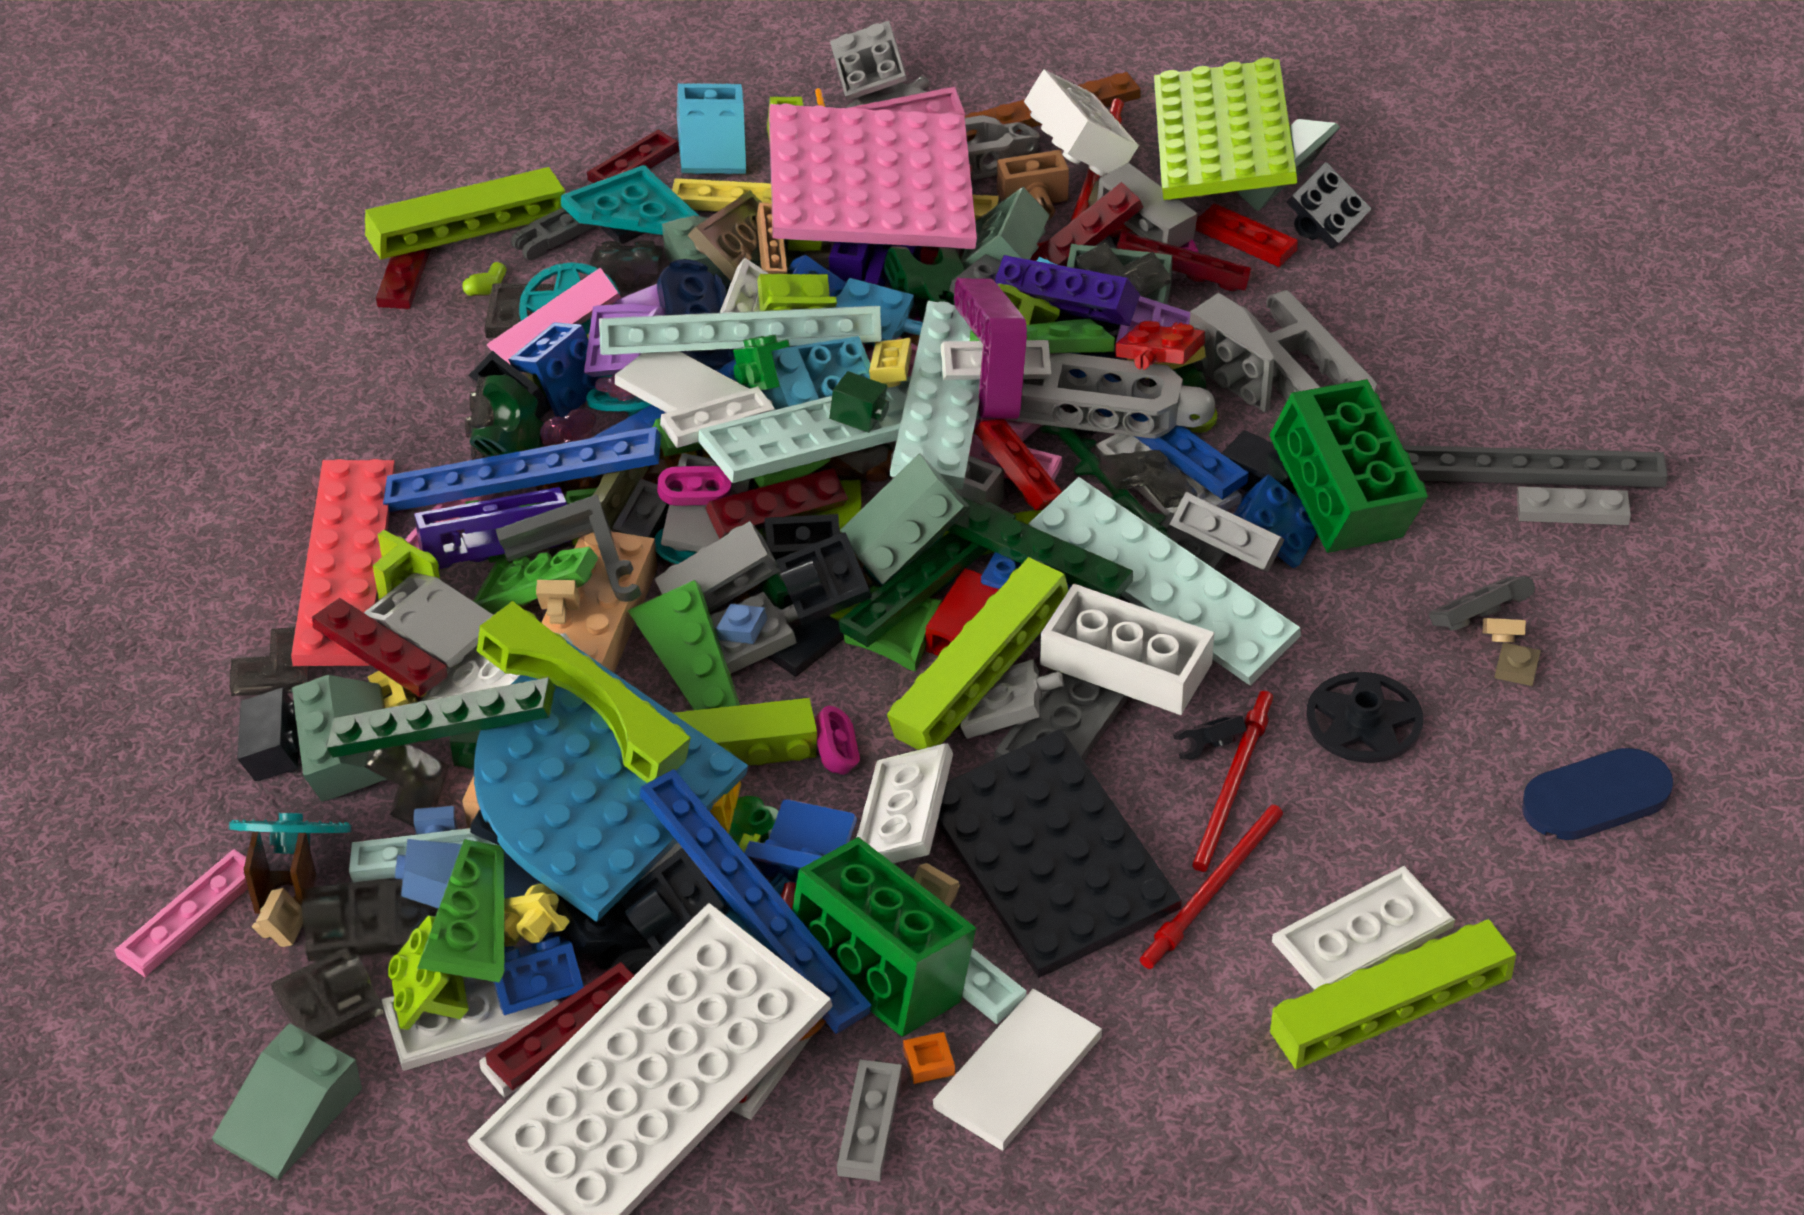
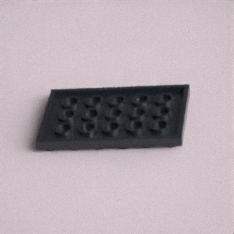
[937,728,1182,978]

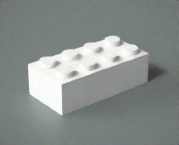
[1024,69,1139,177]
[1040,584,1214,715]

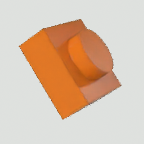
[903,1032,955,1084]

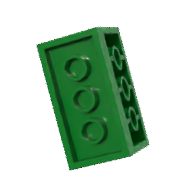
[1269,379,1428,553]
[792,837,976,1037]

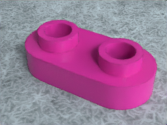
[657,466,732,506]
[814,706,860,775]

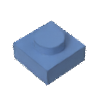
[716,604,768,644]
[414,806,458,835]

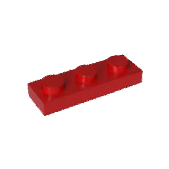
[1195,203,1298,268]
[974,419,1062,511]

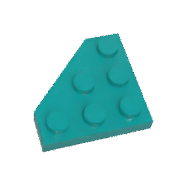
[561,165,699,235]

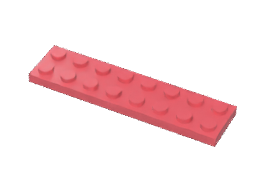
[291,459,395,666]

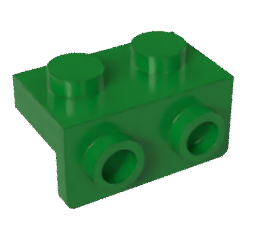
[733,334,790,390]

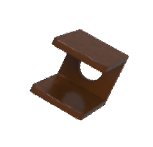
[244,831,316,914]

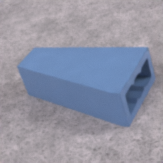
[395,839,541,908]

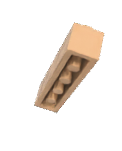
[756,202,787,274]

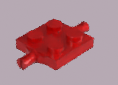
[1116,321,1205,370]

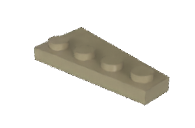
[688,190,762,282]

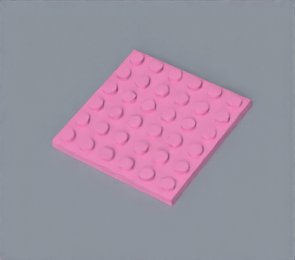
[769,104,977,249]

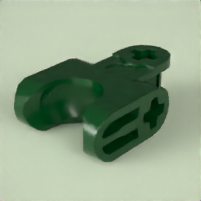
[884,247,965,322]
[469,375,559,457]

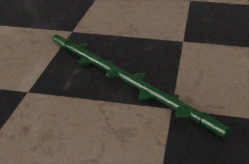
[1040,404,1176,543]

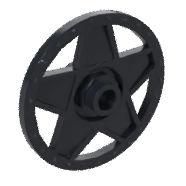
[1306,672,1423,763]

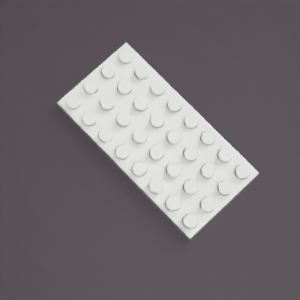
[467,903,833,1215]

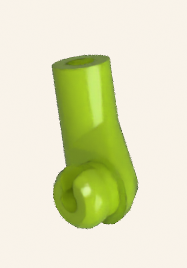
[462,262,507,296]

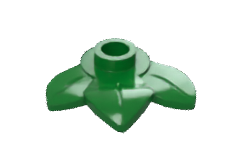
[729,796,779,846]

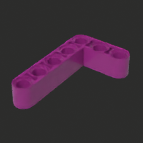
[954,278,1027,419]

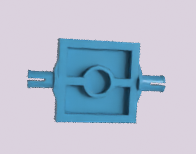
[835,278,923,346]

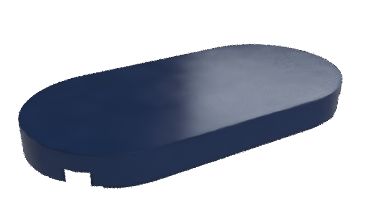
[657,259,737,370]
[1522,748,1673,840]

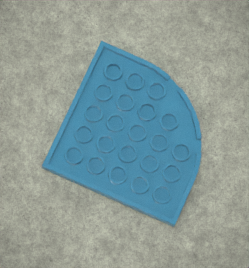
[474,640,748,922]

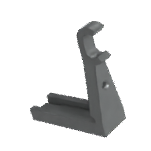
[495,495,642,602]

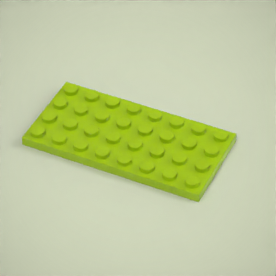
[1154,58,1297,200]

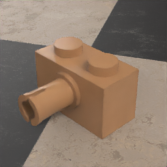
[997,150,1069,220]

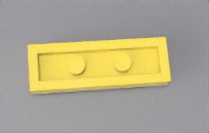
[869,338,912,388]

